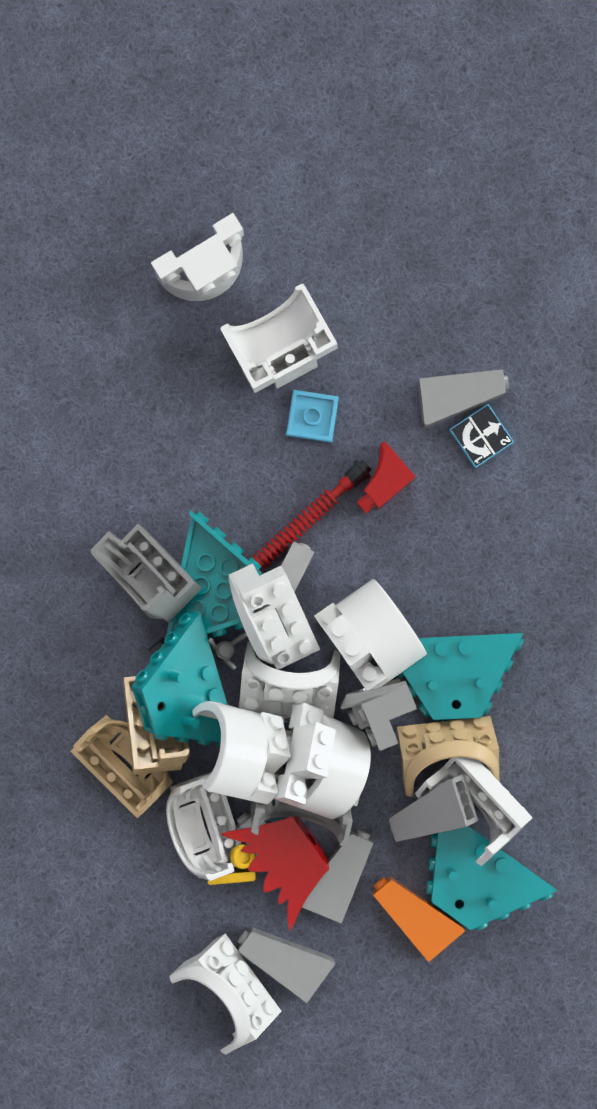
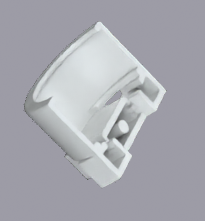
[151,213,244,301]
[220,284,338,393]
[314,579,427,691]
[192,701,291,804]
[274,703,371,819]

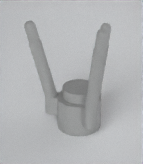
[208,632,247,670]

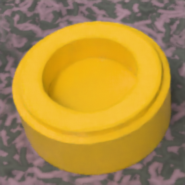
[230,844,255,869]

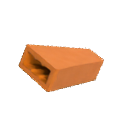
[372,876,465,962]

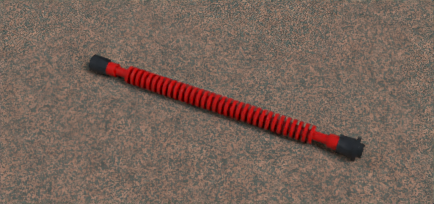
[149,460,371,655]

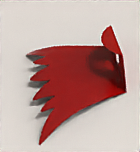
[221,816,329,931]

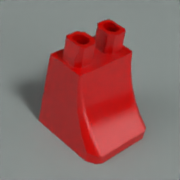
[357,441,416,514]

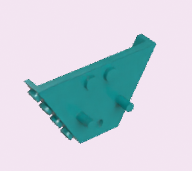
[162,510,263,645]
[131,611,228,746]
[398,633,524,720]
[426,826,557,931]

